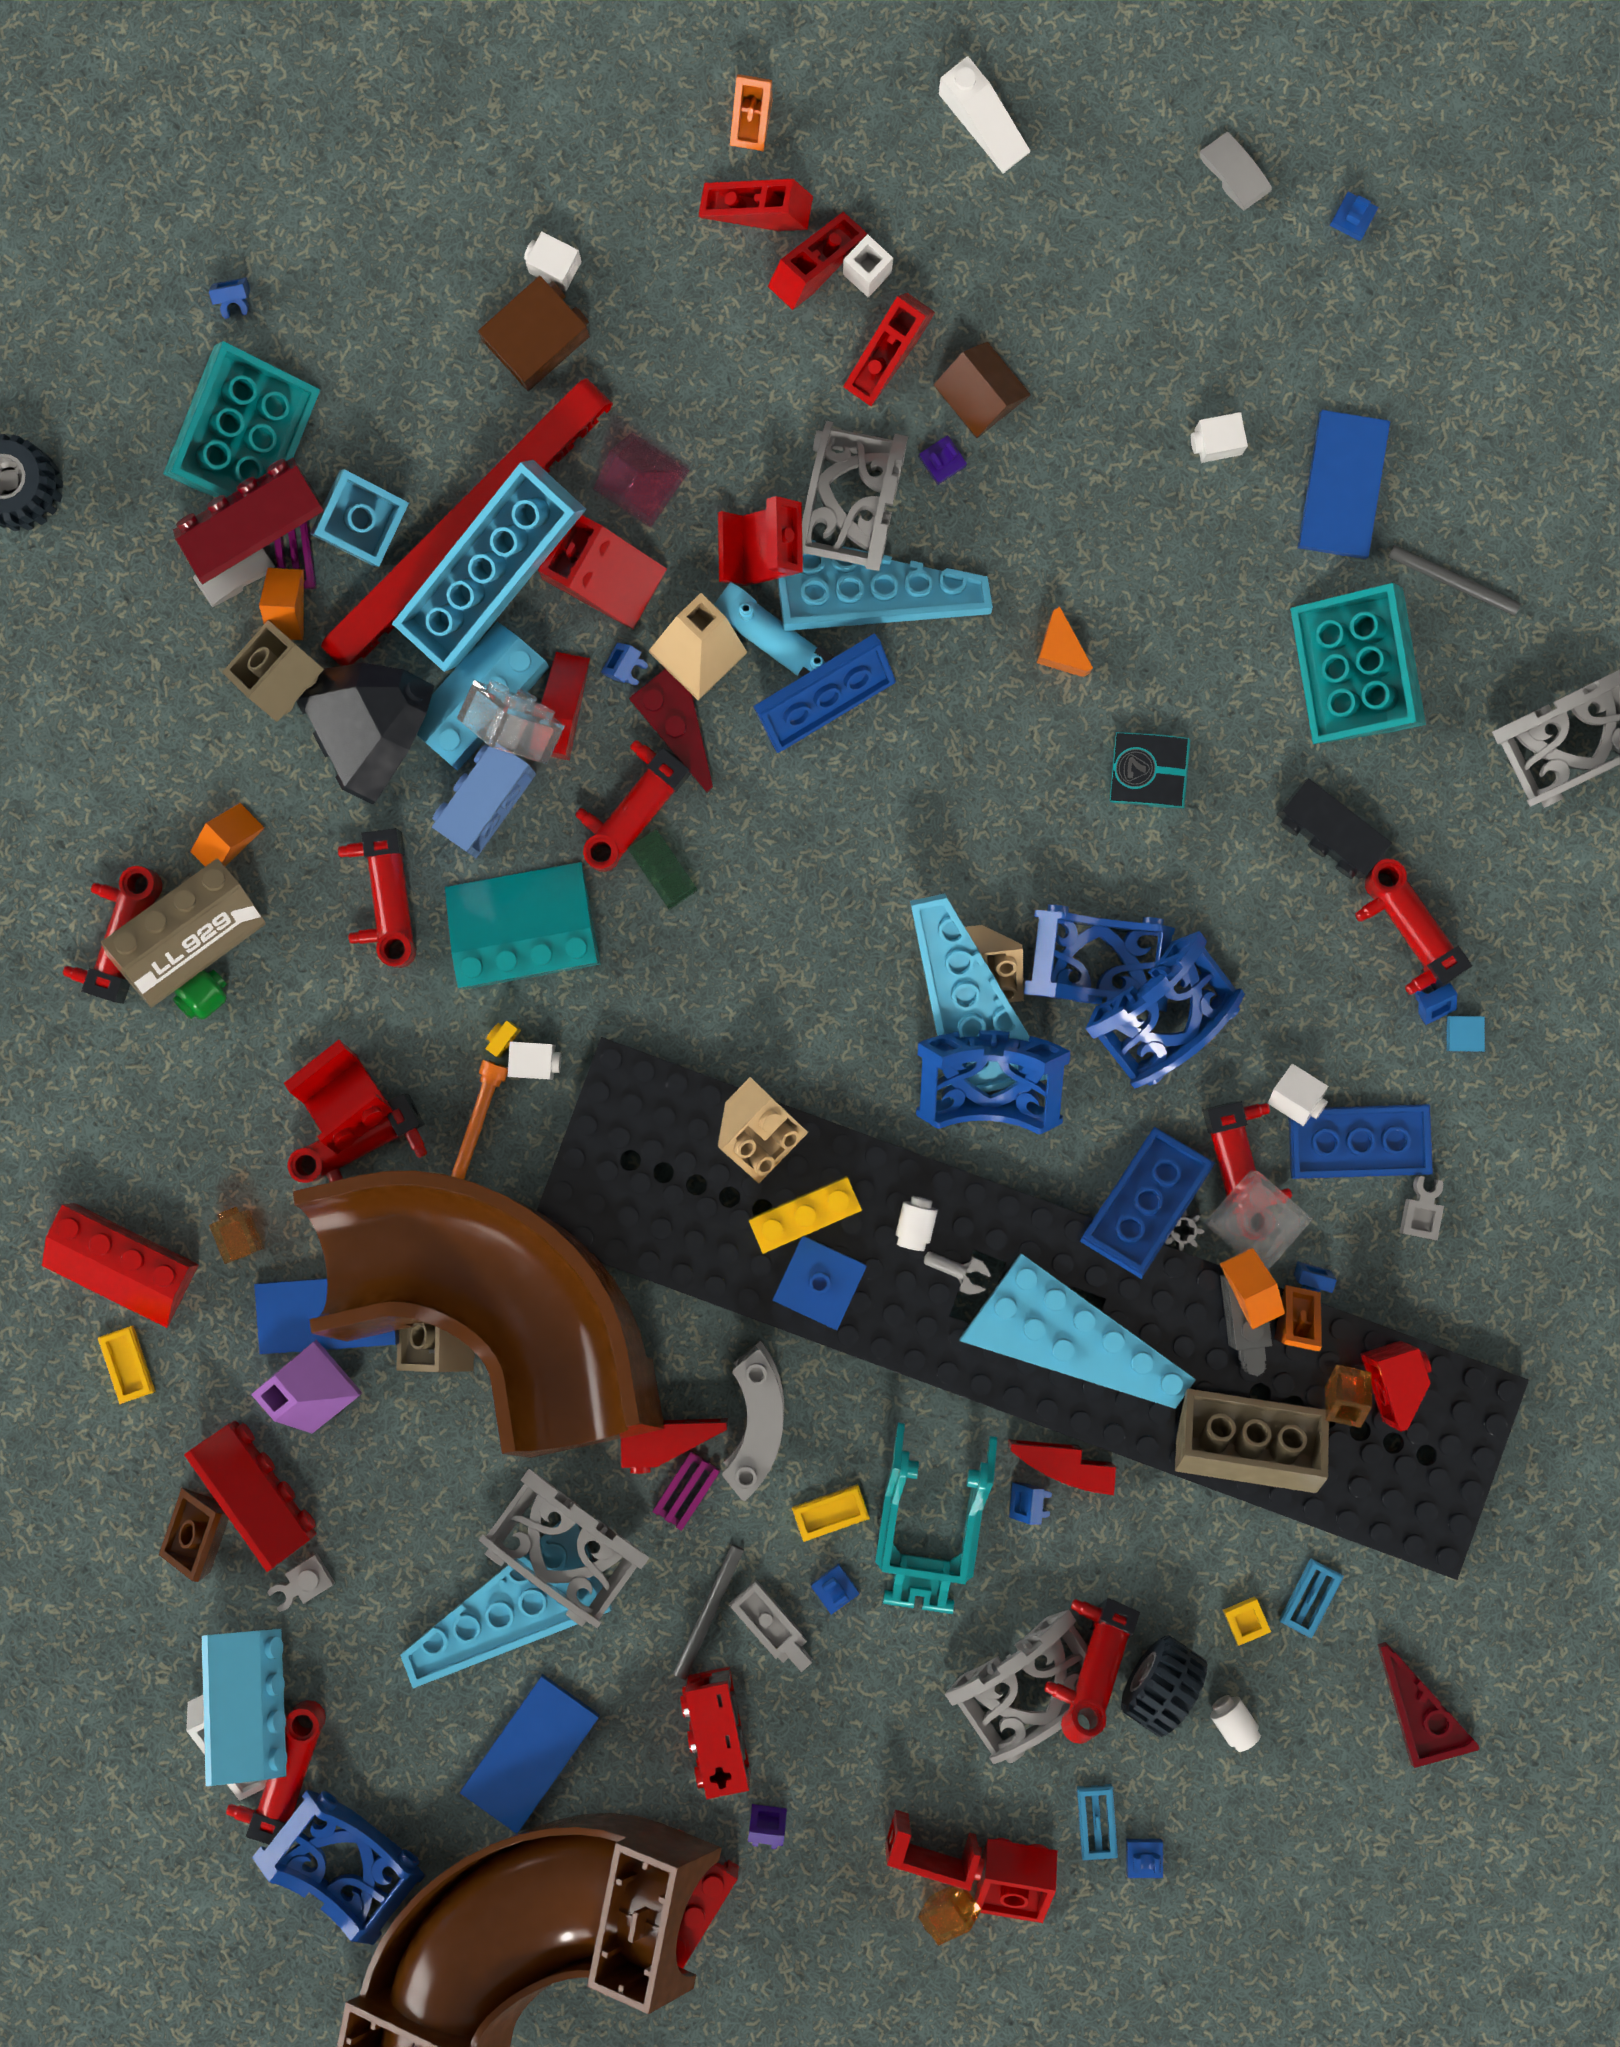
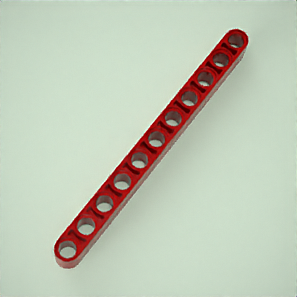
[321,378,613,666]

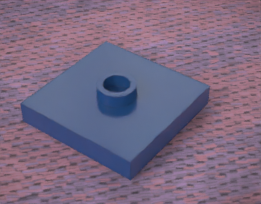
[772,1236,867,1330]

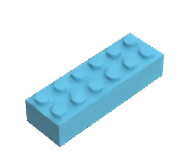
[392,460,586,672]

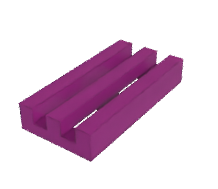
[274,521,317,589]
[652,1451,720,1531]

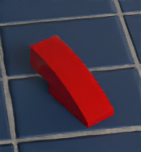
[1008,1439,1116,1496]

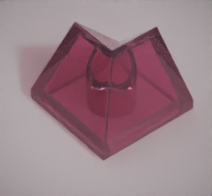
[593,432,689,528]

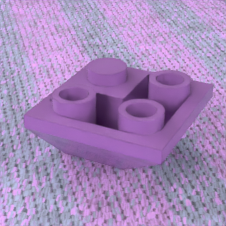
[251,1339,362,1433]

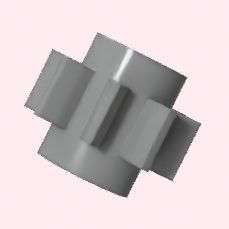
[1165,1211,1205,1251]

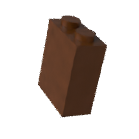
[478,275,590,392]

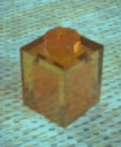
[209,1207,265,1264]
[1325,1365,1372,1428]
[918,1886,982,1946]

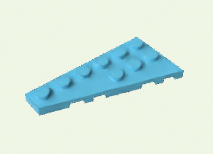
[910,893,1047,1100]
[400,1521,612,1688]

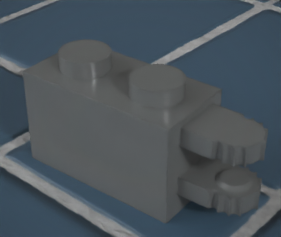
[1220,1275,1272,1377]

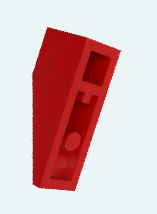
[698,179,813,231]
[768,211,867,310]
[843,293,935,406]
[531,652,590,761]
[621,1418,728,1474]

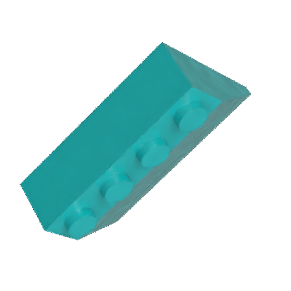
[163,341,320,497]
[1290,583,1426,745]
[445,862,601,990]

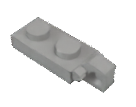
[729,1580,812,1672]

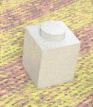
[524,231,582,292]
[843,234,893,297]
[1191,412,1248,463]
[508,1042,561,1080]
[1268,1064,1329,1126]

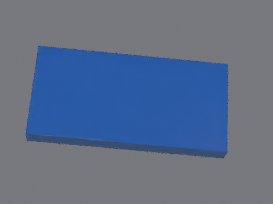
[1298,410,1390,559]
[753,633,896,753]
[1289,1104,1433,1179]
[1080,1127,1215,1279]
[254,1278,399,1354]
[460,1674,600,1834]

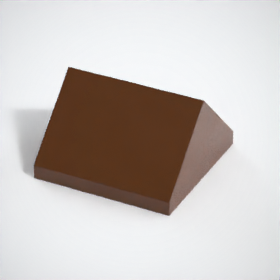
[933,342,1031,438]
[159,1488,229,1582]

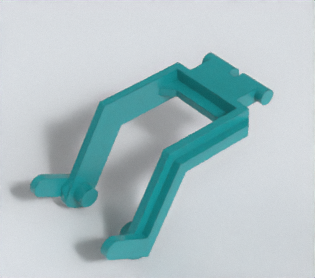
[875,1422,997,1614]

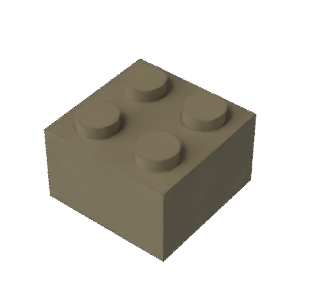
[222,620,324,722]

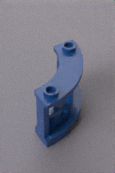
[1024,904,1175,1012]
[1085,931,1245,1089]
[916,1030,1070,1134]
[252,1790,425,1945]

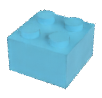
[310,469,409,567]

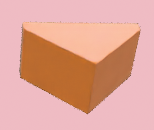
[730,74,773,151]
[259,567,304,640]
[1036,607,1093,677]
[190,803,265,867]
[1219,1248,1285,1329]
[1274,1285,1322,1352]

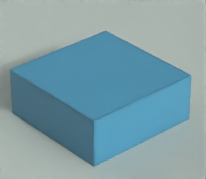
[1447,1016,1485,1052]

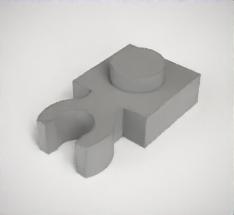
[1399,1176,1444,1241]
[267,1553,335,1612]

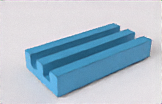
[1279,1558,1344,1639]
[1077,1784,1118,1860]

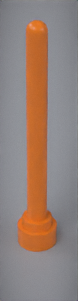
[451,1060,508,1180]

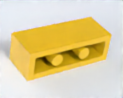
[749,1176,862,1254]

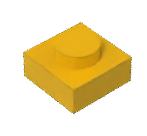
[485,1020,521,1058]
[1223,1596,1271,1646]

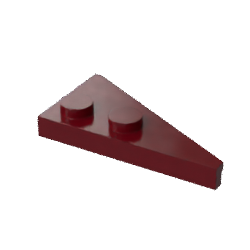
[629,669,713,793]
[1377,1642,1480,1768]

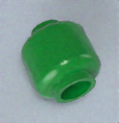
[173,969,227,1020]

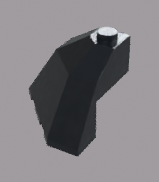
[296,663,435,804]

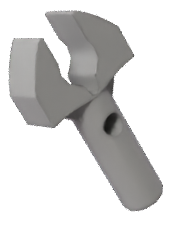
[924,1251,991,1295]

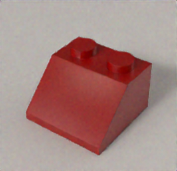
[1360,1341,1432,1432]
[973,1838,1058,1923]

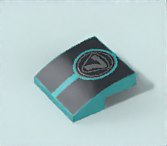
[1110,732,1191,809]

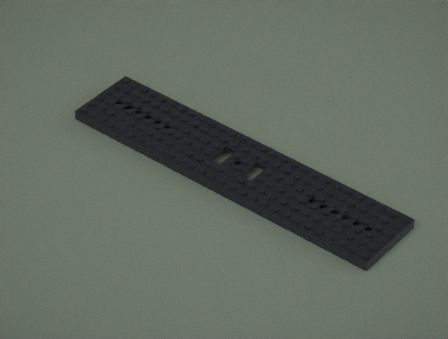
[537,1037,1529,1580]

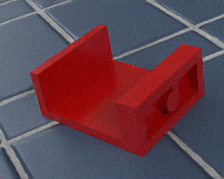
[718,496,803,586]
[284,1040,393,1154]
[885,1809,984,1891]

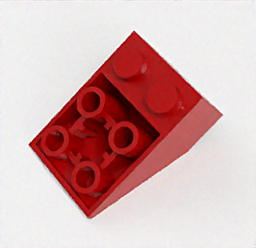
[538,515,667,630]

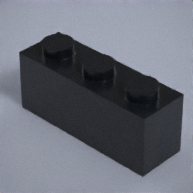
[1277,778,1392,879]

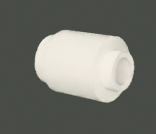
[895,1196,938,1251]
[1210,1695,1261,1752]

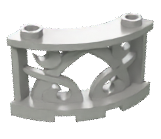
[802,421,908,571]
[1492,670,1620,808]
[722,1340,784,1501]
[479,1469,649,1629]
[945,1609,1088,1764]

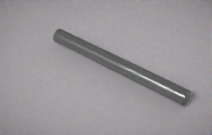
[1388,545,1521,616]
[673,1544,744,1680]

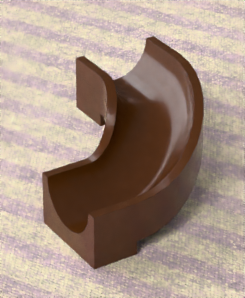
[293,1171,665,1458]
[337,1813,722,2047]

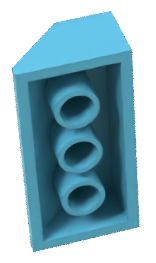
[417,621,550,771]
[202,1629,287,1786]

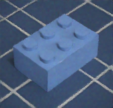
[432,740,536,858]

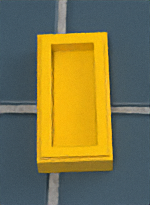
[98,1325,156,1404]
[792,1484,870,1542]

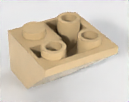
[649,593,747,701]
[965,925,1024,1002]
[718,1077,808,1183]

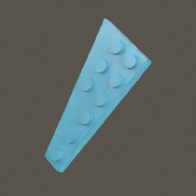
[777,540,993,631]
[959,1253,1196,1409]

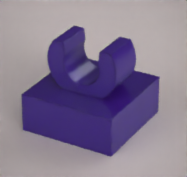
[919,435,967,485]
[748,1804,787,1849]

